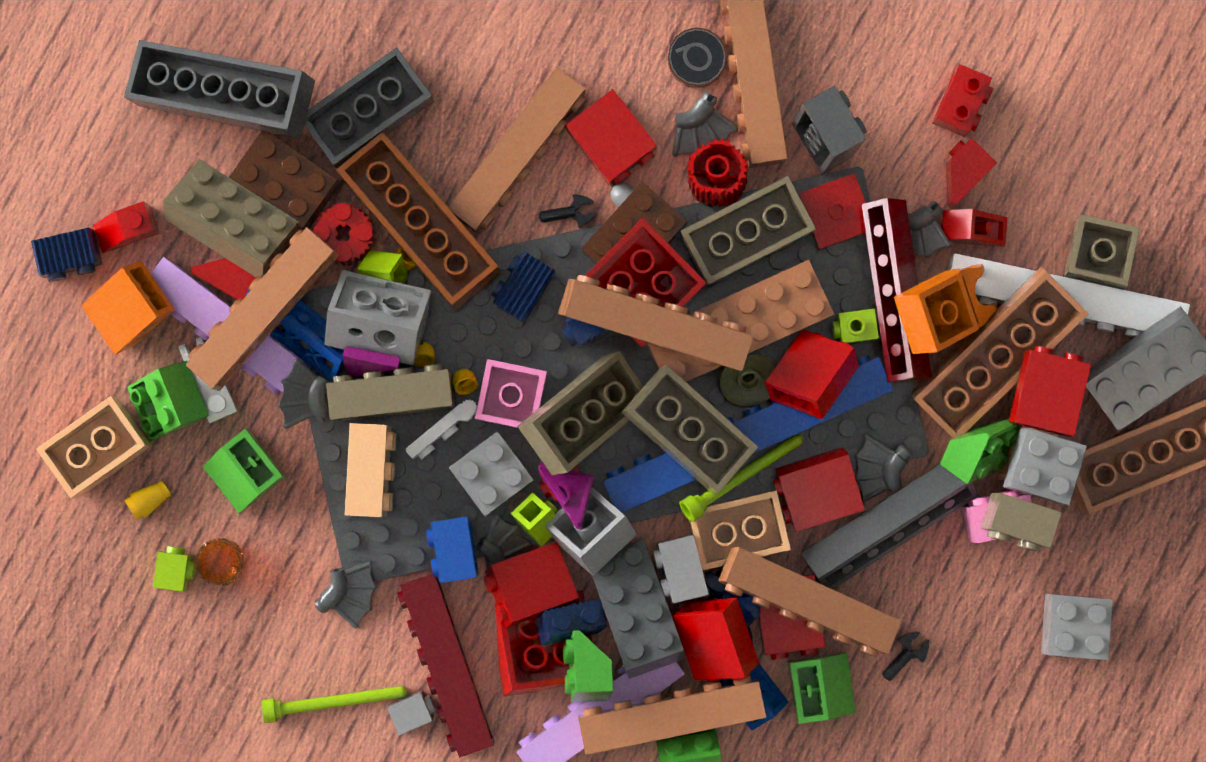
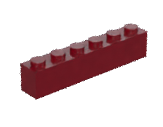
[862,198,932,382]
[397,573,495,758]

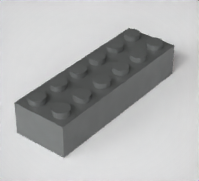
[124,40,315,139]

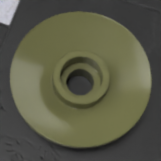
[719,354,776,407]

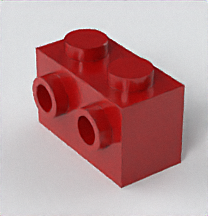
[932,64,993,137]

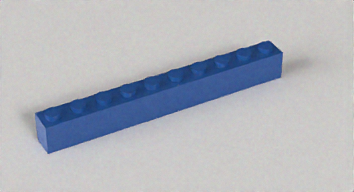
[603,355,894,513]

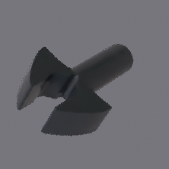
[539,194,596,228]
[882,632,929,681]

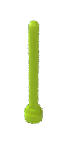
[679,434,803,522]
[262,686,407,723]

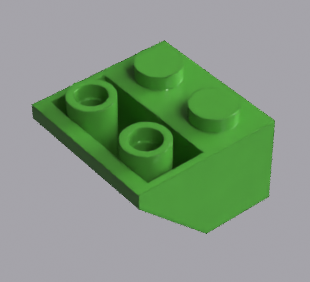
[127,360,209,442]
[940,419,1020,484]
[202,429,287,514]
[563,630,613,702]
[787,653,856,724]
[656,728,722,762]

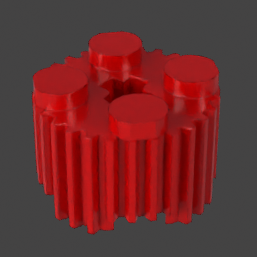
[687,138,748,207]
[313,203,376,266]

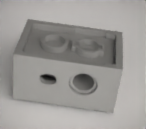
[324,270,431,365]

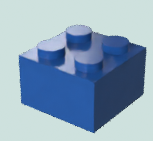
[426,516,479,583]

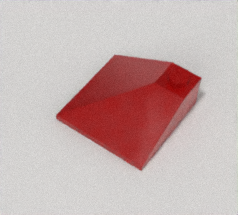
[585,218,706,348]
[495,590,592,697]

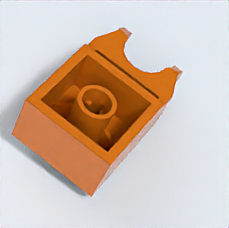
[894,264,997,354]

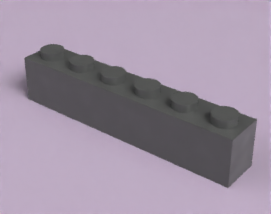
[801,463,978,589]

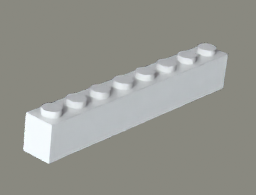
[947,253,1190,338]

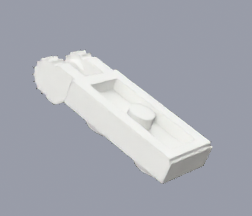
[179,337,238,424]
[406,399,477,460]

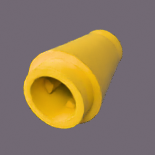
[124,481,172,520]

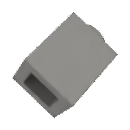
[387,691,437,735]

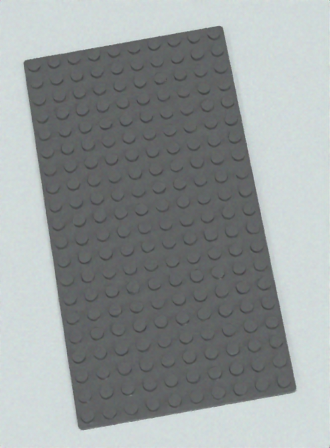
[299,167,929,581]

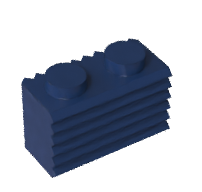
[31,227,102,282]
[491,252,556,323]
[563,318,610,349]
[535,598,607,646]

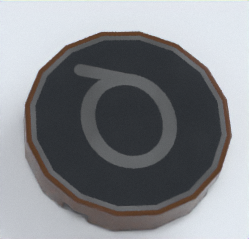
[668,27,727,87]

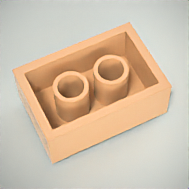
[36,396,152,498]
[345,423,397,517]
[689,490,791,570]

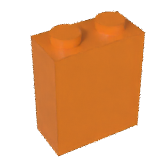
[81,260,175,355]

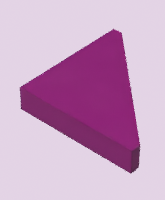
[343,346,401,377]
[538,462,595,530]

